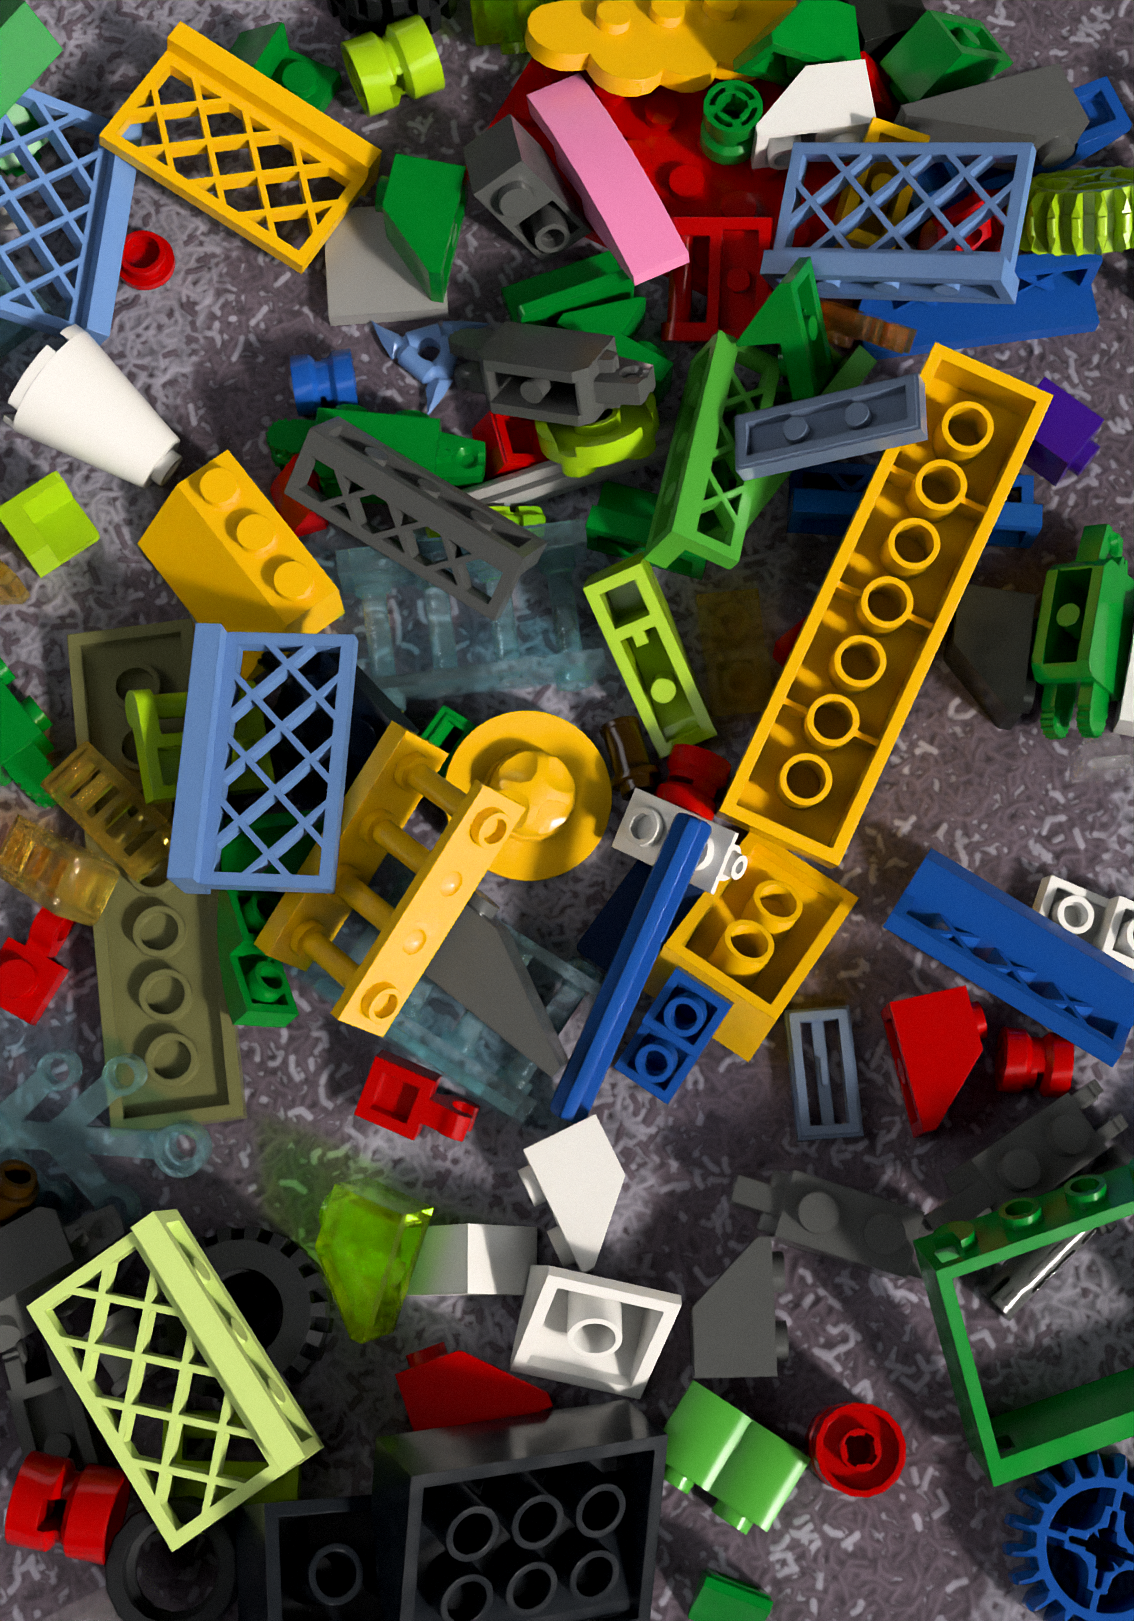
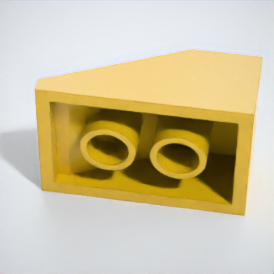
[643,832,859,1062]

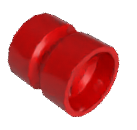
[804,1401,906,1498]
[5,1450,131,1565]

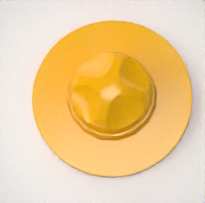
[444,711,612,881]

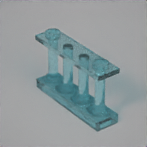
[335,518,605,712]
[301,853,604,1130]

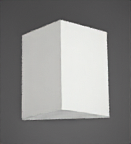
[510,1265,682,1399]

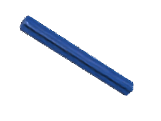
[550,812,712,1124]

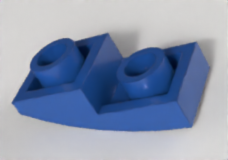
[613,965,734,1105]

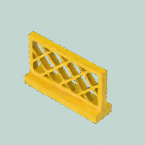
[99,21,382,274]

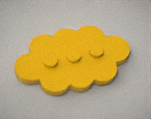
[524,0,796,97]

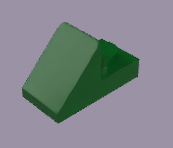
[229,22,342,113]
[736,256,835,400]
[557,296,674,406]

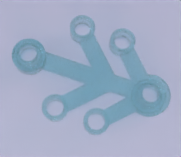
[0,1048,212,1224]

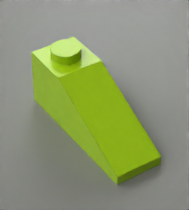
[583,551,718,759]

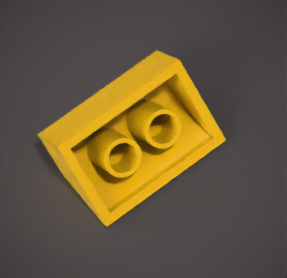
[137,449,345,681]

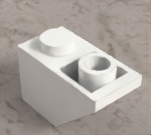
[750,59,876,170]
[517,1114,625,1273]

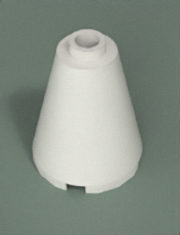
[3,324,183,489]

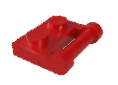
[660,217,774,343]

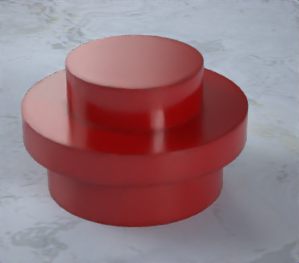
[119,230,176,290]

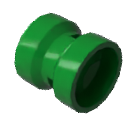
[700,80,763,166]

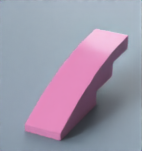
[526,73,690,286]

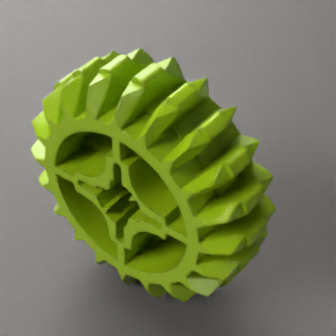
[1006,165,1134,257]

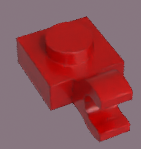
[0,904,77,1026]
[354,1049,481,1142]

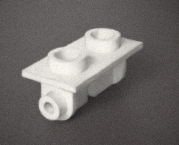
[611,788,748,894]

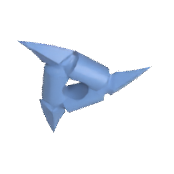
[371,320,490,415]

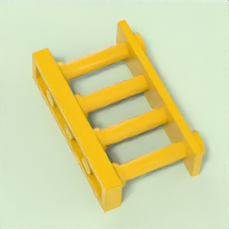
[253,720,526,1037]

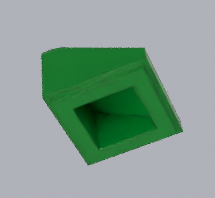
[688,1568,773,1621]

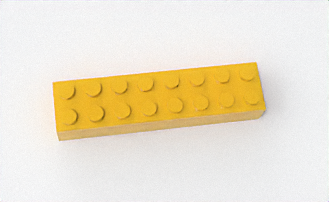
[715,342,1054,869]

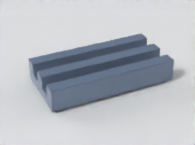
[783,1005,864,1142]

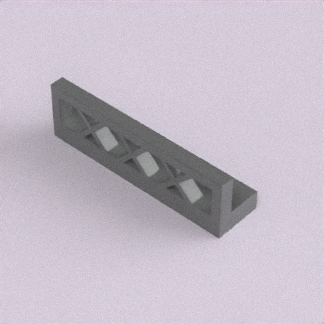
[284,416,548,621]

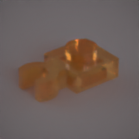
[819,298,917,354]

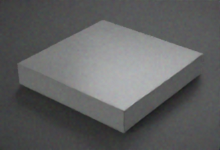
[323,206,449,326]

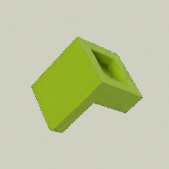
[0,471,100,578]

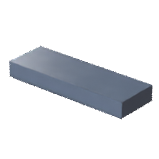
[735,372,928,481]

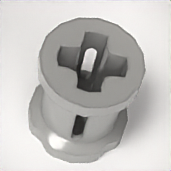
[82,1306,164,1398]

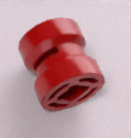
[654,744,732,821]
[994,1026,1074,1098]

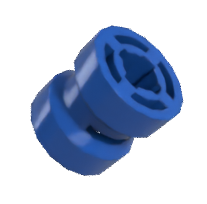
[290,348,359,416]

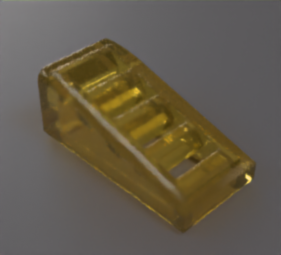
[40,741,172,884]
[0,814,120,926]

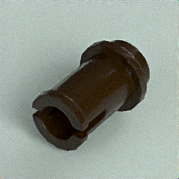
[599,715,661,801]
[0,1159,40,1228]

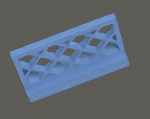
[0,87,144,346]
[760,142,1036,304]
[166,623,358,894]

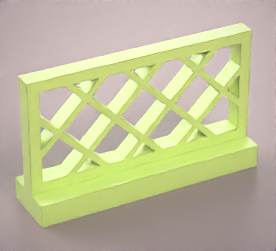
[26,1209,324,1552]

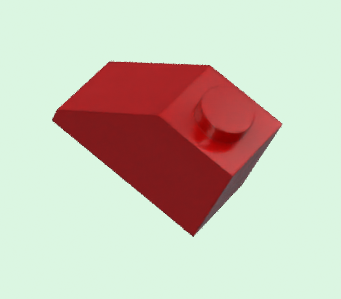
[880,985,988,1138]
[395,1342,553,1431]

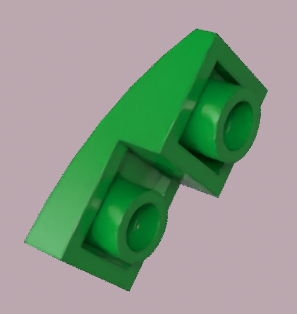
[217,890,299,1028]

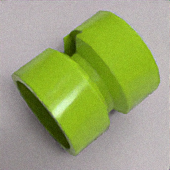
[340,14,445,118]

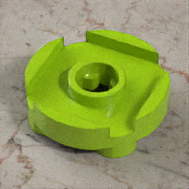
[535,392,660,478]

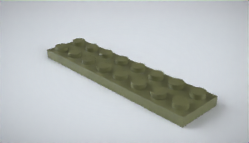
[67,618,247,1137]

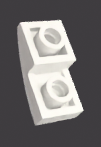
[1032,875,1134,970]

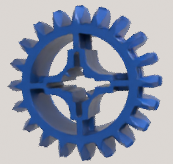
[1002,1450,1134,1621]

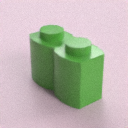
[662,1380,811,1535]

